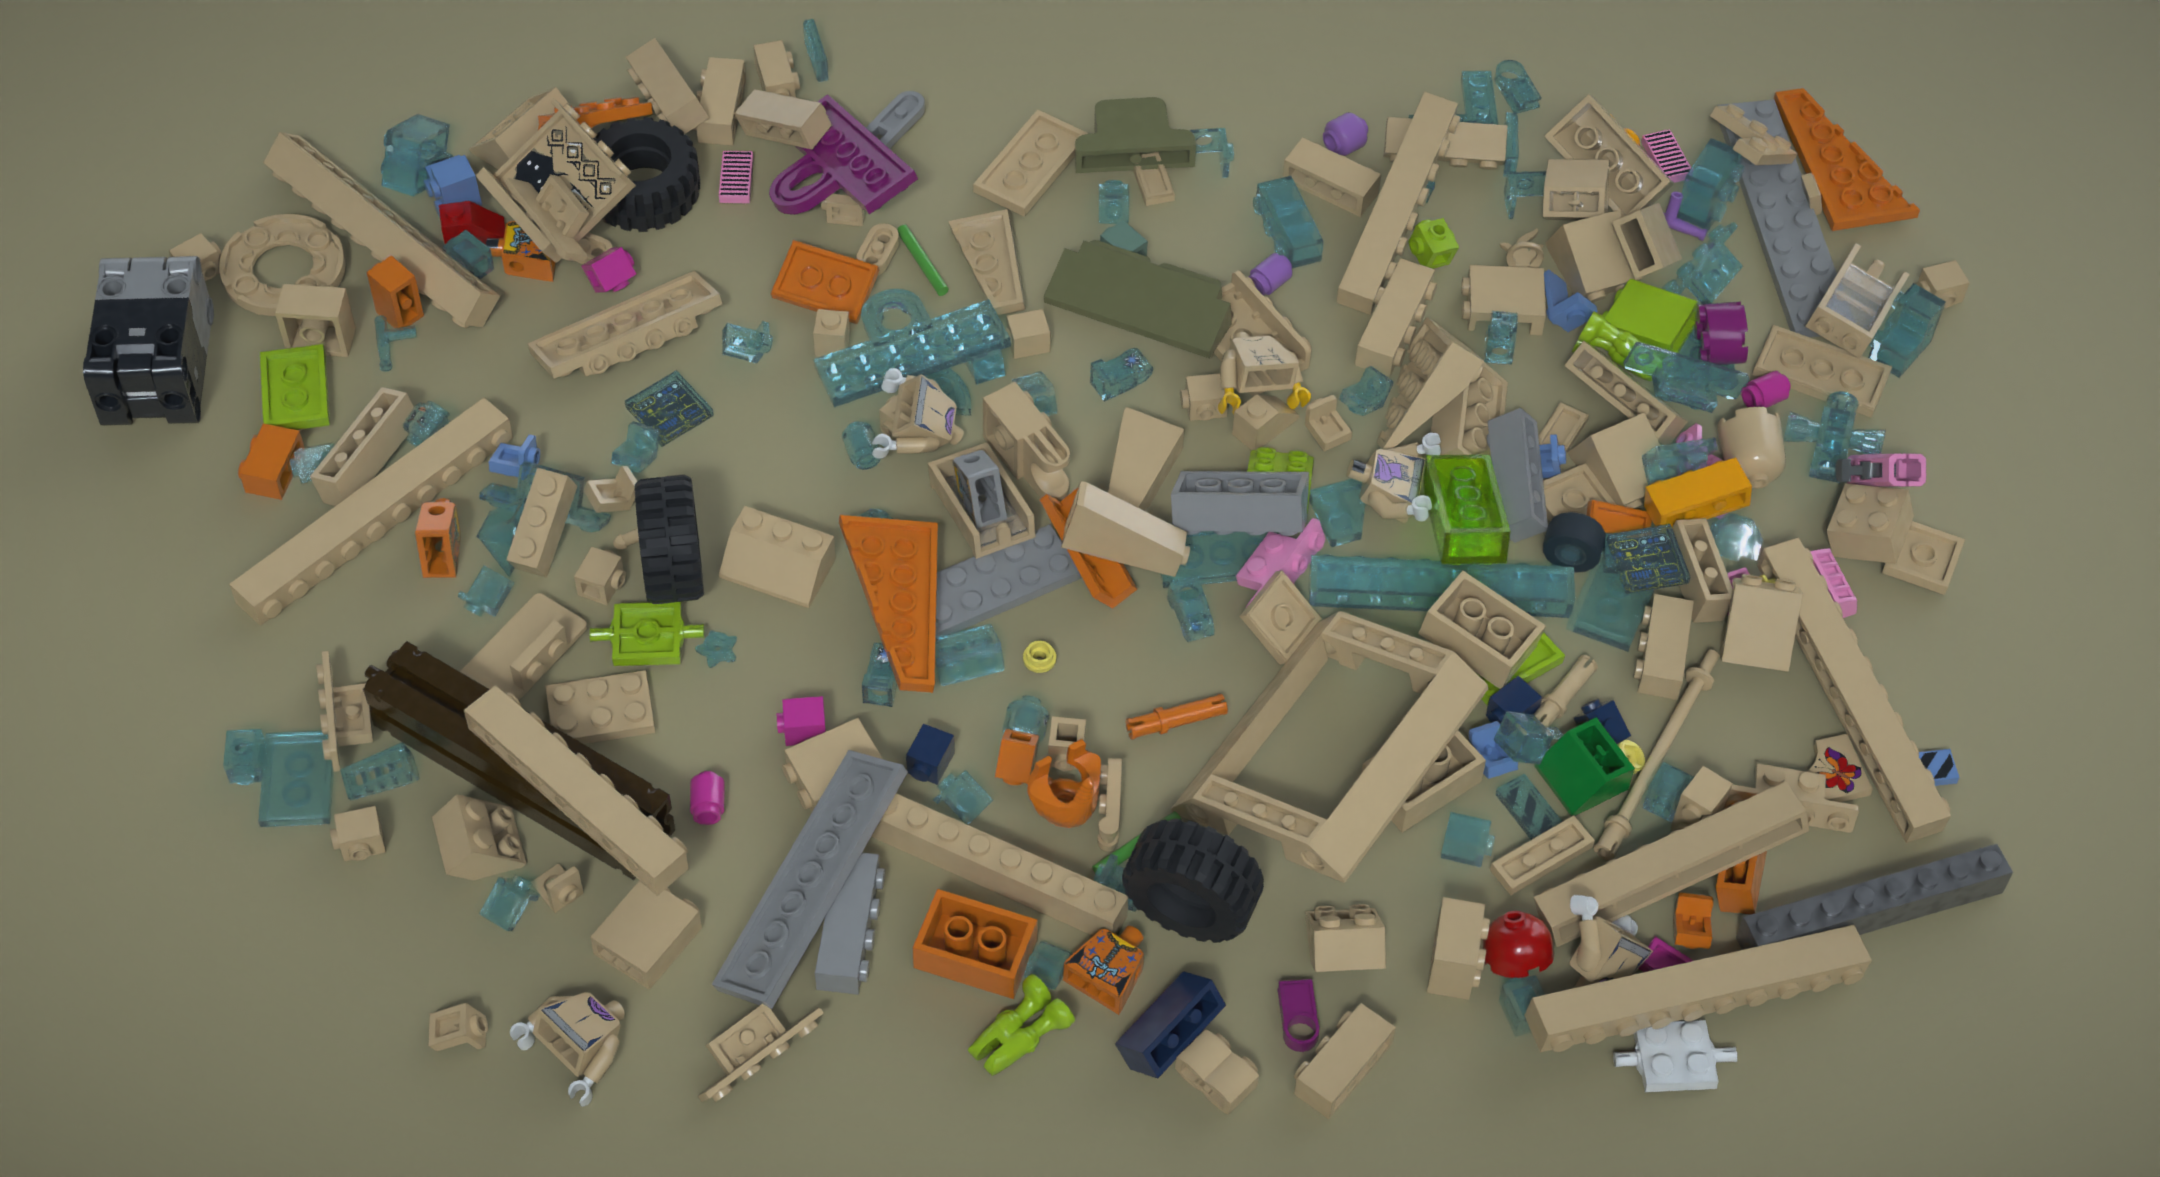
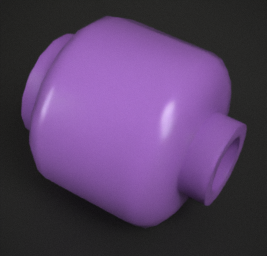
[1323,112,1368,156]

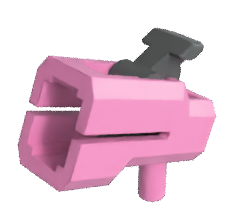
[1835,454,1926,487]

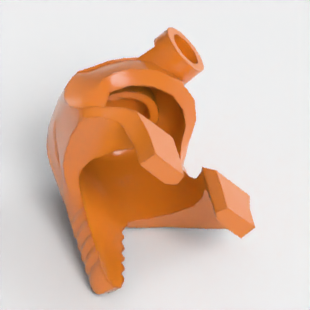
[1027,739,1101,828]

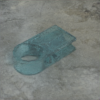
[1494,60,1542,114]

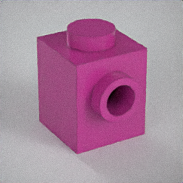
[581,247,636,293]
[776,696,826,746]

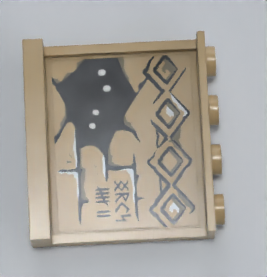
[475,99,636,263]

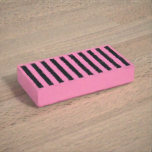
[1641,129,1693,183]
[719,151,754,203]

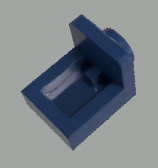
[1573,698,1631,744]

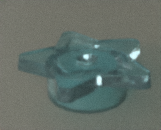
[695,630,737,668]

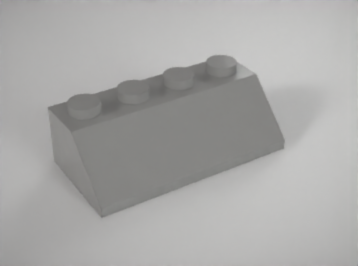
[1171,471,1309,536]

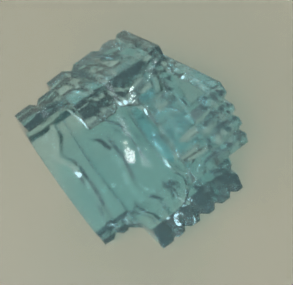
[1710,513,1764,561]

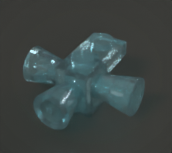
[1784,391,1886,483]

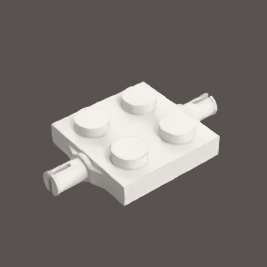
[1613,1020,1737,1092]

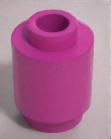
[1741,371,1791,408]
[690,771,725,825]

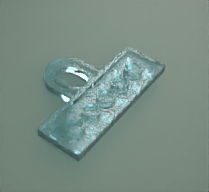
[813,289,1011,407]

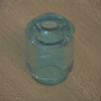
[842,421,880,470]

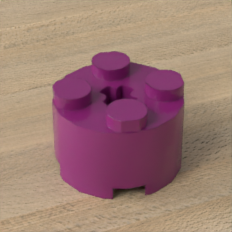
[1694,301,1748,366]

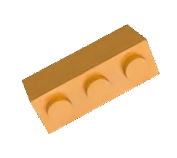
[1644,457,1752,533]

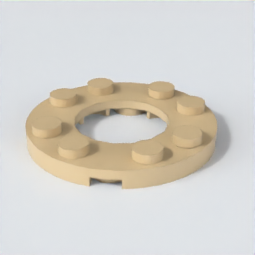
[219,214,346,316]

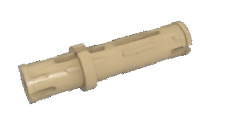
[1526,655,1598,736]

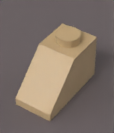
[1232,394,1299,450]

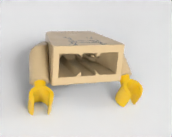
[1218,332,1311,415]

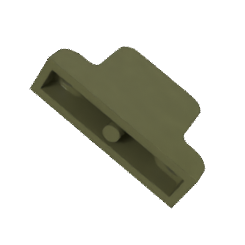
[1075,97,1196,173]

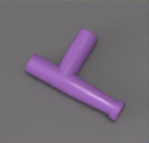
[1663,191,1708,241]

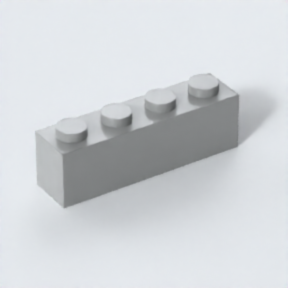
[1487,408,1548,543]
[815,853,885,995]

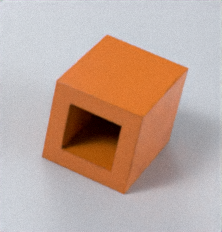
[995,729,1040,785]

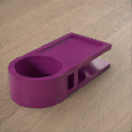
[1277,979,1320,1052]

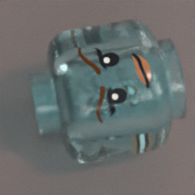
[403,400,450,447]

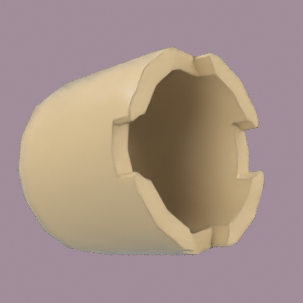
[1717,407,1786,489]

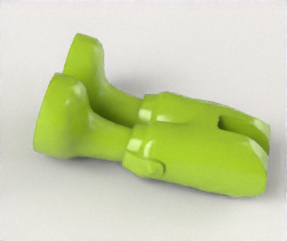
[1571,311,1664,381]
[967,974,1075,1076]

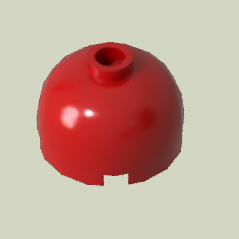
[1483,911,1555,978]

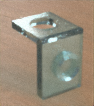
[1190,128,1234,178]
[1504,171,1547,219]

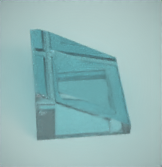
[1024,941,1073,990]

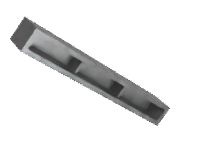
[1736,844,2013,950]

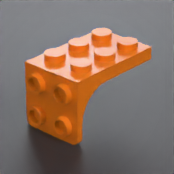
[538,97,653,130]

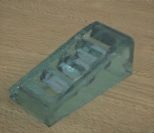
[340,742,420,801]

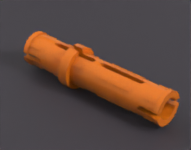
[1125,694,1228,740]

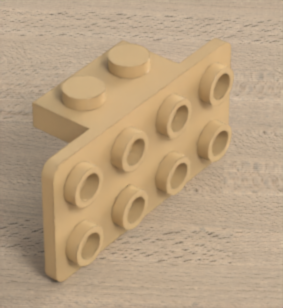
[460,593,587,700]

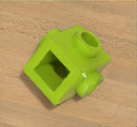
[1408,218,1459,269]

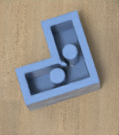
[423,155,483,218]

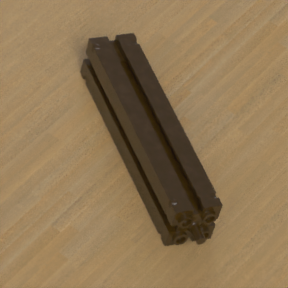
[363,641,675,880]

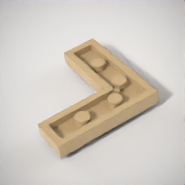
[1710,104,1798,165]

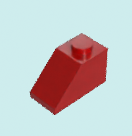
[439,201,505,252]

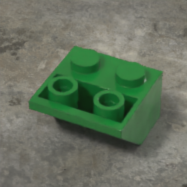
[1534,717,1635,817]

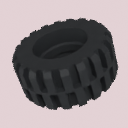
[594,117,700,232]
[634,475,704,604]
[1122,819,1264,943]

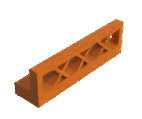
[1040,488,1137,609]

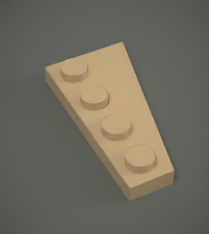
[948,209,1025,316]

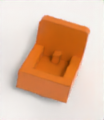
[1673,892,1714,949]

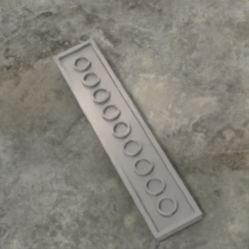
[1717,99,1854,337]

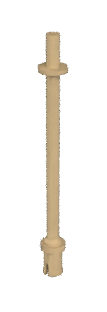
[1594,650,1719,860]

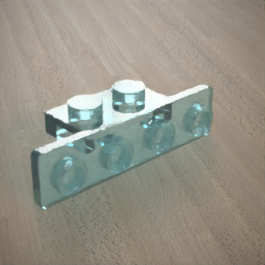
[1662,222,1743,305]
[1623,342,1749,413]
[479,461,611,532]

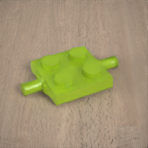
[589,602,704,666]

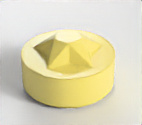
[1617,740,1645,775]

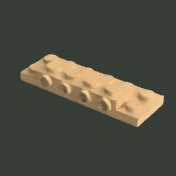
[528,271,722,379]

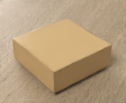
[1801,173,1822,215]

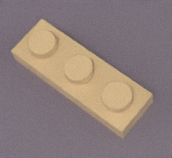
[1490,815,1595,896]

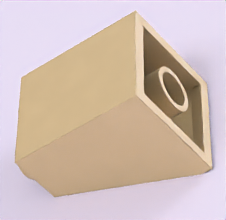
[1545,210,1642,303]
[1568,413,1676,509]

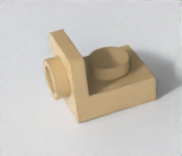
[821,191,865,226]
[429,1003,488,1051]

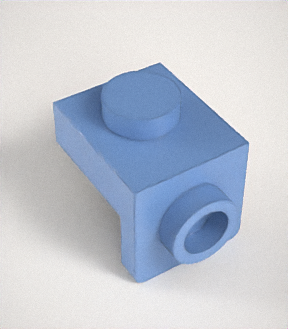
[489,434,540,479]
[1539,434,1566,479]
[1469,721,1518,779]

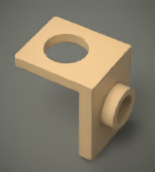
[531,864,584,913]

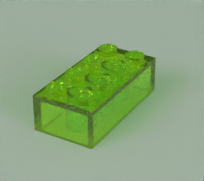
[1423,455,1511,565]

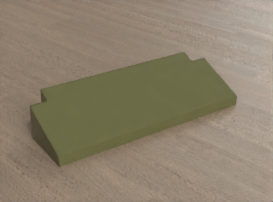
[1044,240,1232,359]

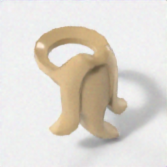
[1500,228,1544,268]

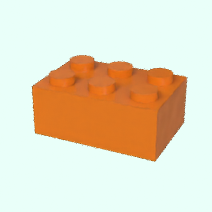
[913,889,1038,999]

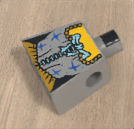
[953,450,1007,528]

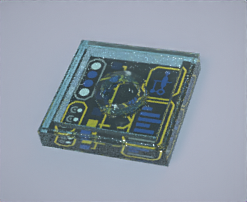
[625,370,714,447]
[1606,524,1691,595]

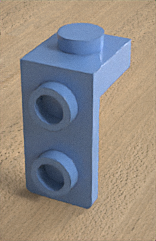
[1544,270,1598,332]

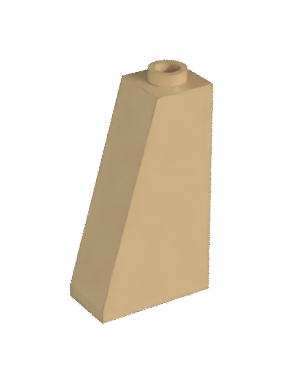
[1108,407,1184,512]
[1061,481,1190,577]

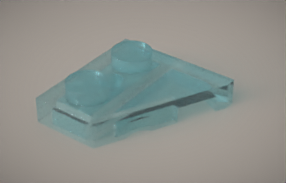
[1309,479,1365,547]

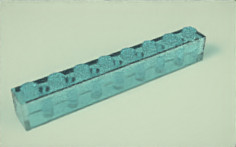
[1309,554,1575,618]

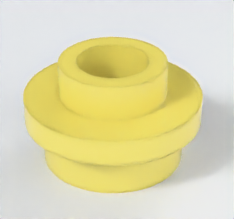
[1023,641,1056,673]

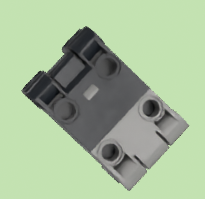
[83,256,214,426]

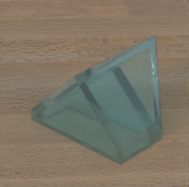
[476,497,527,578]

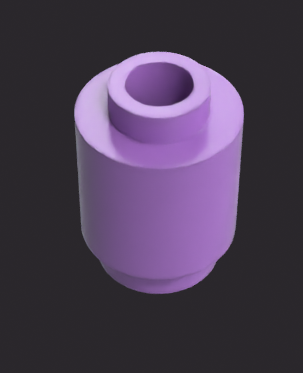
[1248,253,1292,296]

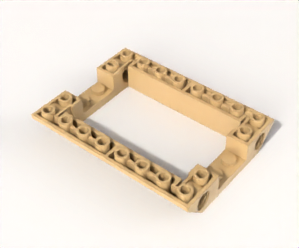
[1171,611,1488,883]

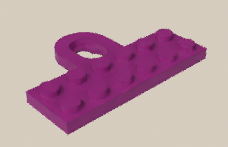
[769,94,918,215]

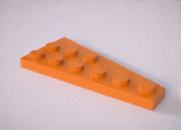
[1773,88,1920,231]
[839,515,938,693]

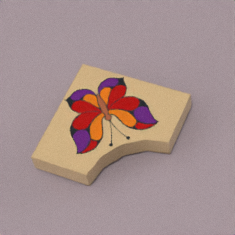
[1806,734,1873,802]

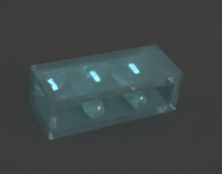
[1253,176,1324,268]

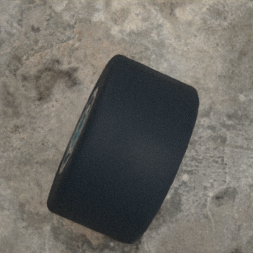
[1543,512,1606,573]

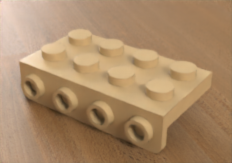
[1214,270,1312,397]

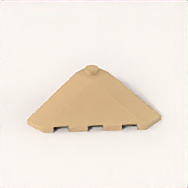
[1377,317,1484,449]

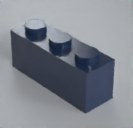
[1115,971,1226,1079]

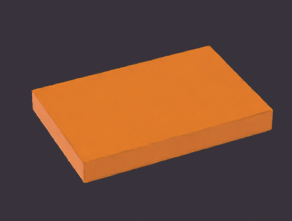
[771,240,880,324]

